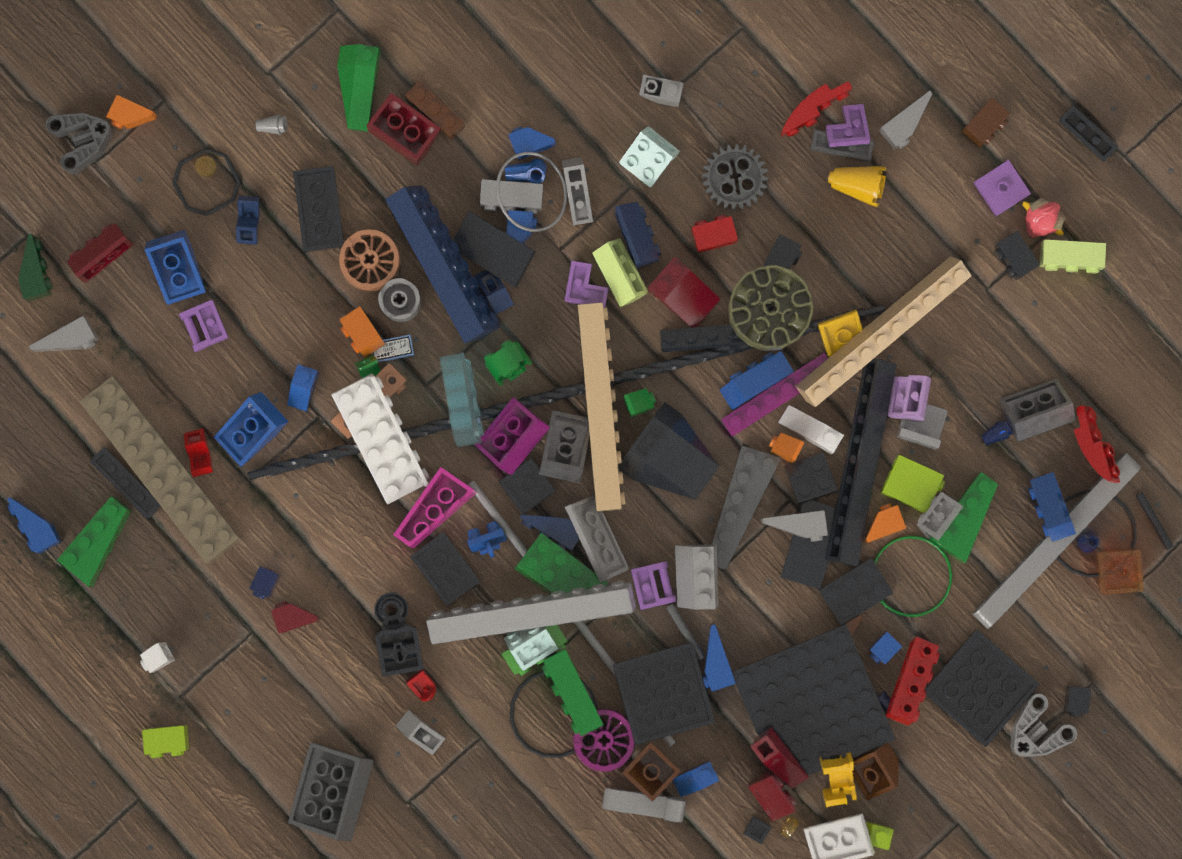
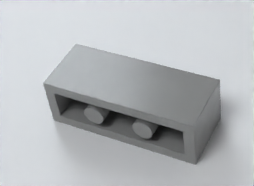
[480,179,543,215]

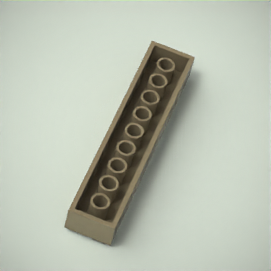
[79,376,242,564]

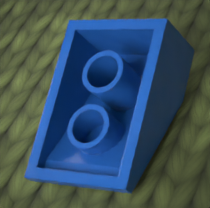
[144,230,206,305]
[214,392,289,467]

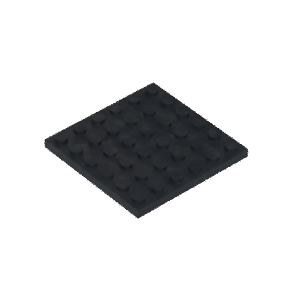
[731,624,896,785]

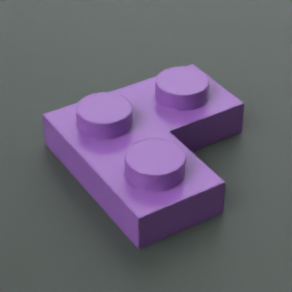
[826,104,871,147]
[565,261,608,308]

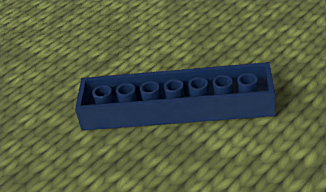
[385,185,500,343]

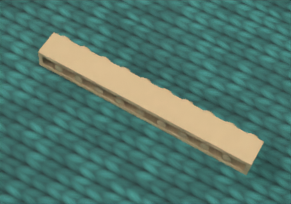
[795,256,971,407]
[578,303,625,512]

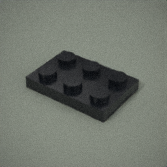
[410,532,481,606]
[819,558,893,626]

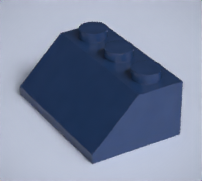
[614,202,661,270]

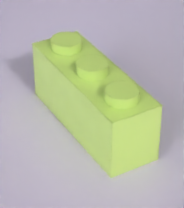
[592,238,649,307]
[1039,240,1106,273]

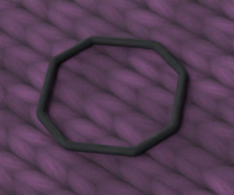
[173,148,240,216]

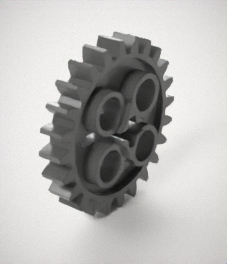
[702,144,768,211]

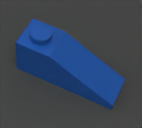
[702,624,736,692]

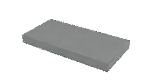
[565,495,629,583]

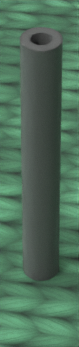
[666,604,705,661]

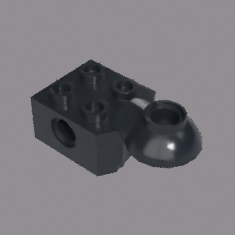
[374,593,423,677]

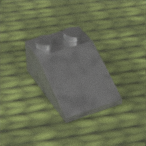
[539,410,590,483]

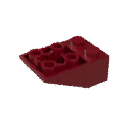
[747,771,796,821]

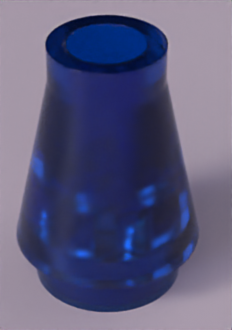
[981,420,1013,446]
[1078,532,1099,553]

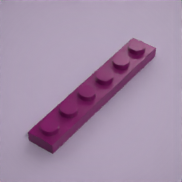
[721,353,828,437]

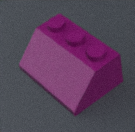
[475,397,550,475]

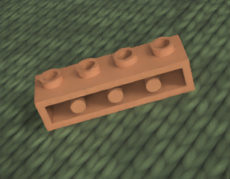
[331,363,407,439]

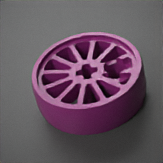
[573,708,635,772]

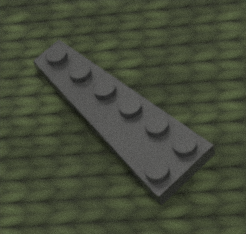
[712,446,781,570]

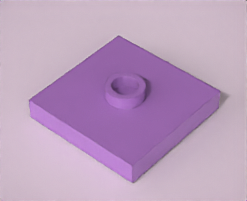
[974,160,1031,216]

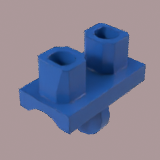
[467,521,507,558]

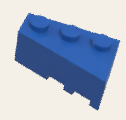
[719,351,794,411]

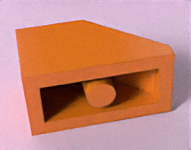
[106,95,157,129]
[769,433,805,463]
[864,503,906,543]

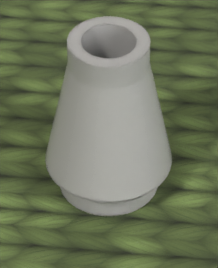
[256,114,287,135]

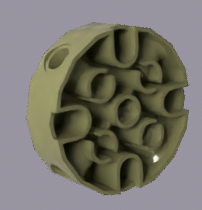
[728,265,813,351]

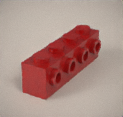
[885,637,940,726]

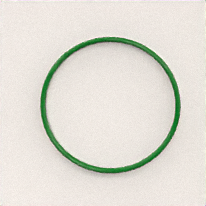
[874,536,952,617]

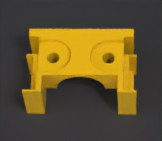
[819,753,857,808]

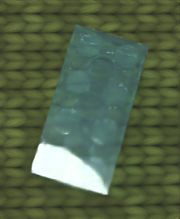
[439,353,484,447]

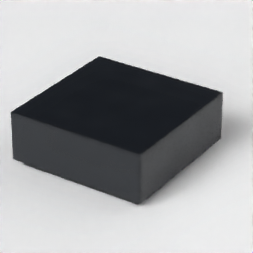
[743,815,772,845]

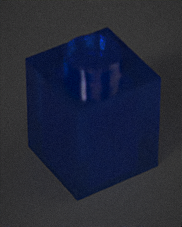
[249,566,281,600]

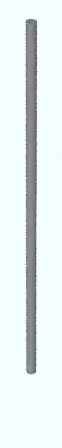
[468,480,676,747]

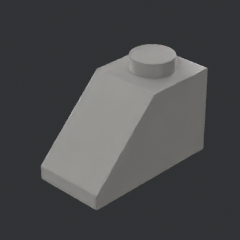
[396,710,445,755]

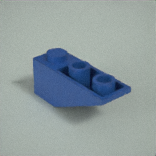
[7,497,63,554]

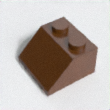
[622,742,681,802]

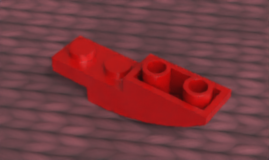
[781,81,852,137]
[1074,405,1120,483]

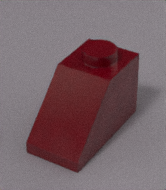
[271,601,320,634]

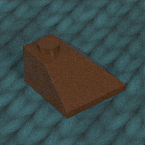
[852,743,898,800]

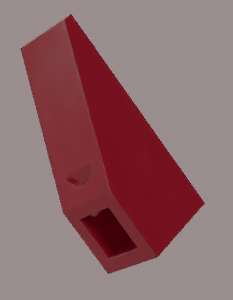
[750,727,809,789]

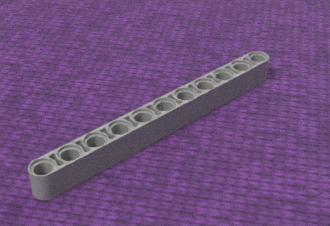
[972,453,1141,629]

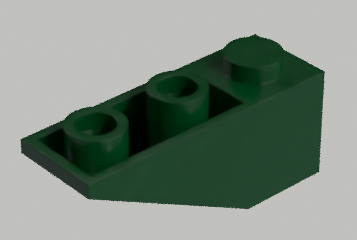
[18,233,53,302]

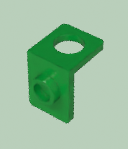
[355,354,381,378]

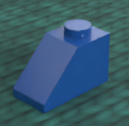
[508,127,556,161]
[507,210,537,243]
[287,364,320,412]
[673,760,719,797]

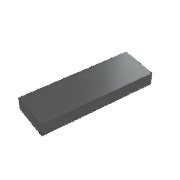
[810,129,875,162]

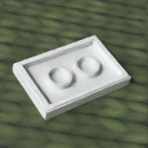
[804,813,875,859]

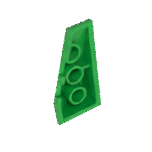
[337,44,381,132]

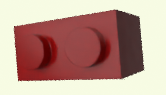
[691,215,738,253]

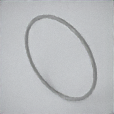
[496,152,567,232]

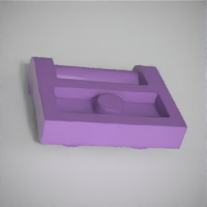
[179,300,229,352]
[631,561,677,610]

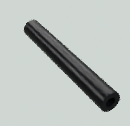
[1136,492,1173,550]

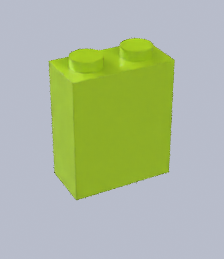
[880,455,945,513]

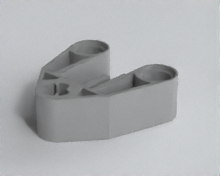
[1010,693,1077,757]

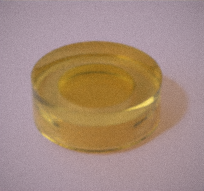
[195,156,217,177]
[780,817,799,838]

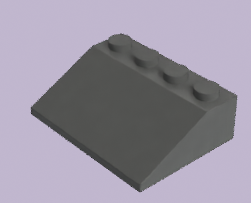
[288,742,374,841]

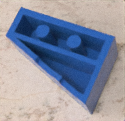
[1028,472,1076,542]

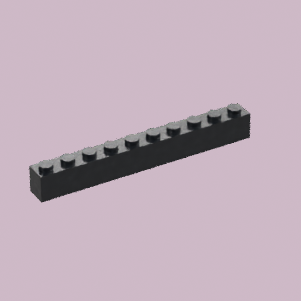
[826,358,897,566]

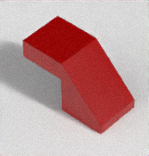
[184,428,213,477]

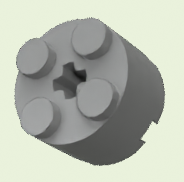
[378,278,421,322]

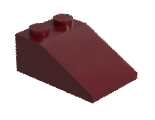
[648,257,720,328]

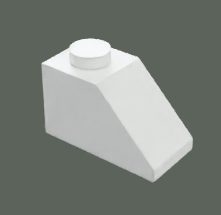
[140,642,175,673]

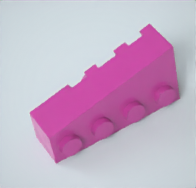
[393,467,477,549]

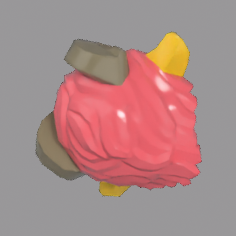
[1022,198,1065,238]

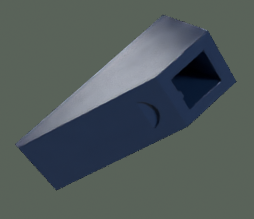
[520,515,580,552]

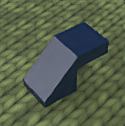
[236,196,260,244]

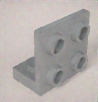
[896,404,947,450]
[917,492,963,540]

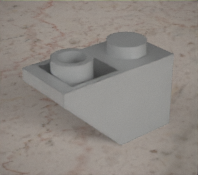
[639,75,683,108]

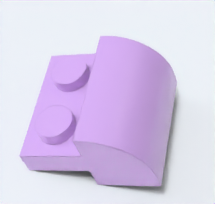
[887,375,931,421]

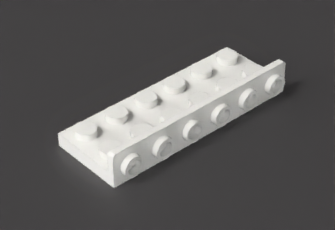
[331,374,430,504]

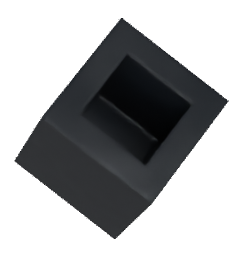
[1064,685,1091,717]

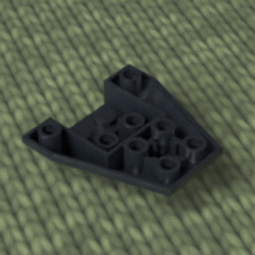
[618,402,719,500]

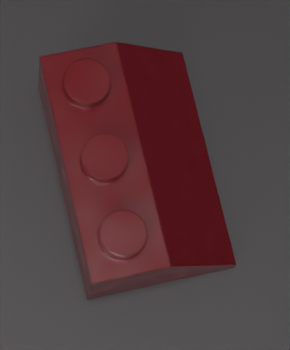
[367,93,441,166]
[67,223,134,283]

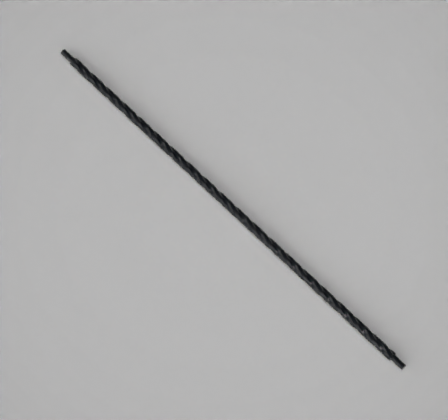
[248,304,885,480]

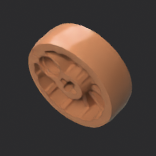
[339,229,401,292]

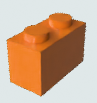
[339,306,385,358]

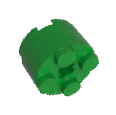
[484,340,532,386]

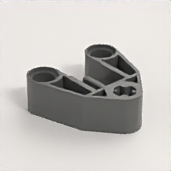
[46,113,114,175]

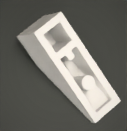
[778,405,844,454]

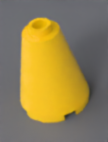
[828,166,886,207]

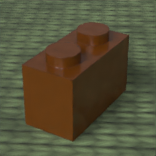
[962,98,1010,147]

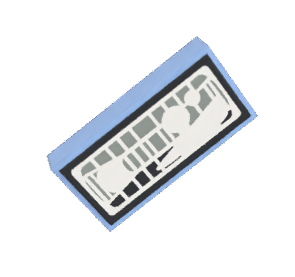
[372,335,414,363]

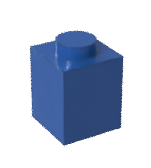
[868,632,902,664]

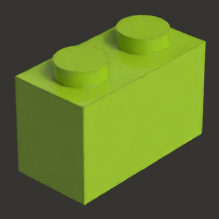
[142,725,189,758]

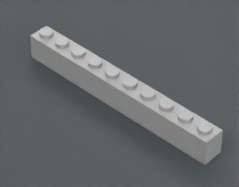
[426,581,636,644]

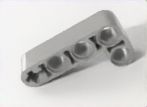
[602,787,686,822]

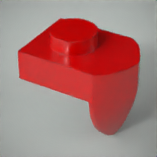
[406,670,436,702]

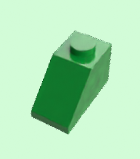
[623,388,656,418]

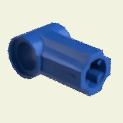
[505,159,547,184]

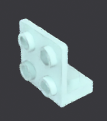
[619,126,680,187]
[504,627,558,671]

